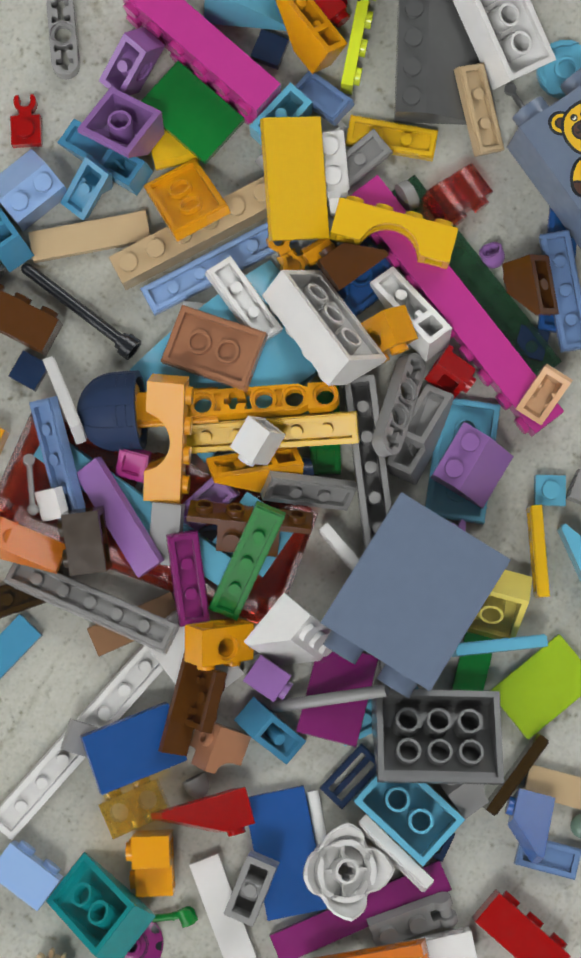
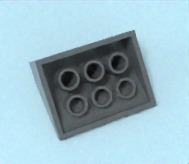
[394,0,480,125]
[371,689,504,785]

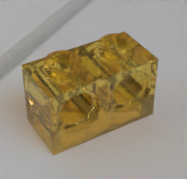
[98,776,170,839]

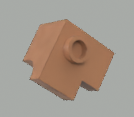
[190,722,251,774]

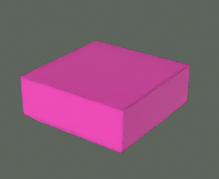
[115,449,152,483]

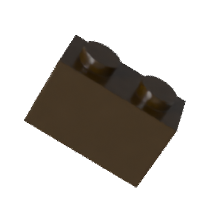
[58,506,112,576]

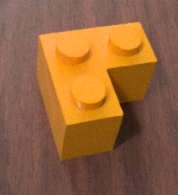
[125,829,175,897]

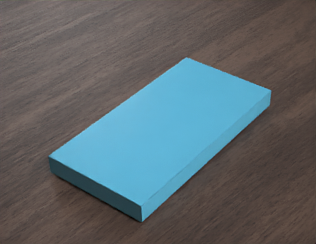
[425,398,501,524]

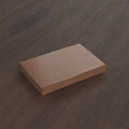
[161,305,268,392]

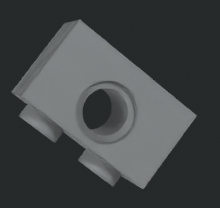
[224,850,280,927]

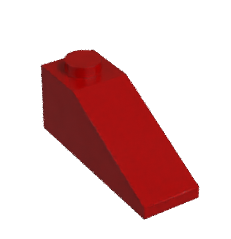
[150,787,255,837]

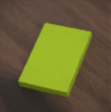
[489,634,581,740]

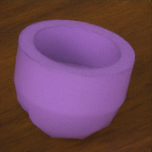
[479,242,505,269]

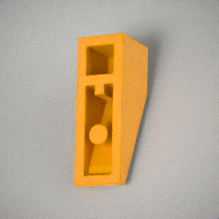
[276,0,348,74]
[206,447,304,493]

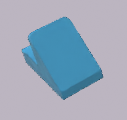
[60,155,113,221]

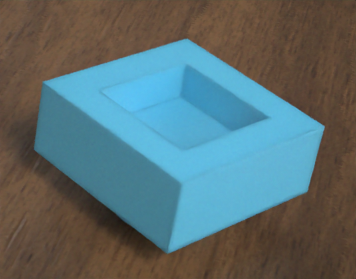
[534,475,566,507]

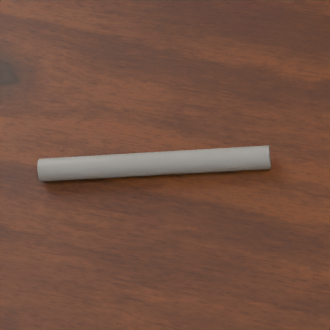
[270,684,389,713]

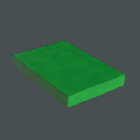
[141,61,245,165]

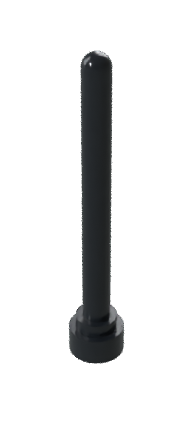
[21,263,142,360]

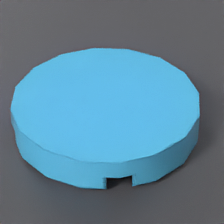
[536,40,581,100]

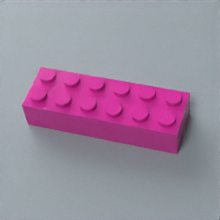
[123,0,281,125]

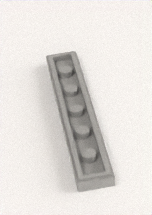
[4,563,180,655]

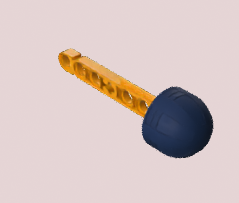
[77,370,340,451]

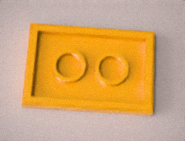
[144,158,231,242]

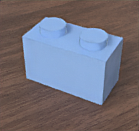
[0,840,64,911]

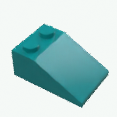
[46,852,156,958]

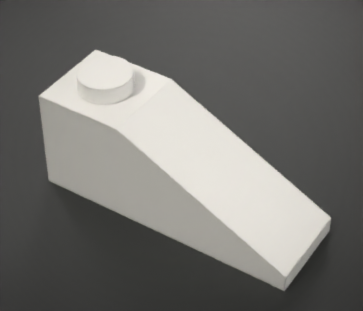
[370,266,452,362]

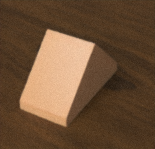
[516,363,573,425]

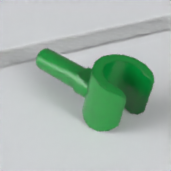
[153,906,198,928]

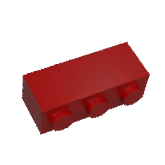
[472,889,571,958]

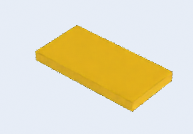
[260,116,330,242]

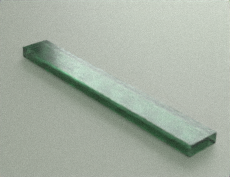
[392,175,562,376]

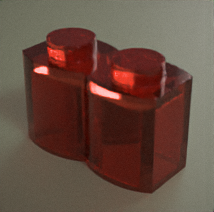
[421,163,493,227]

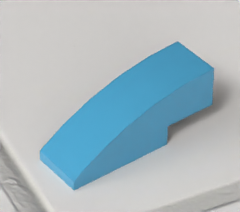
[57,119,154,196]

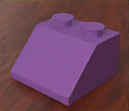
[77,87,164,158]
[430,422,514,509]

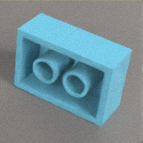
[353,774,465,866]

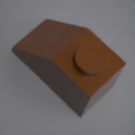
[316,243,389,292]
[502,254,559,316]

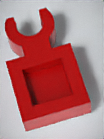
[10,94,43,148]

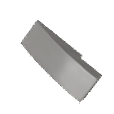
[386,384,454,485]

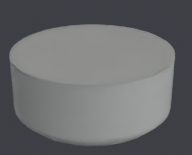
[395,180,420,211]

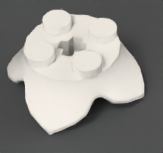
[303,823,395,922]

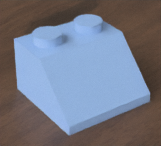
[0,149,67,231]

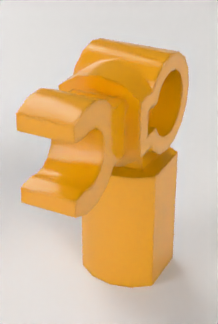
[266,237,332,270]

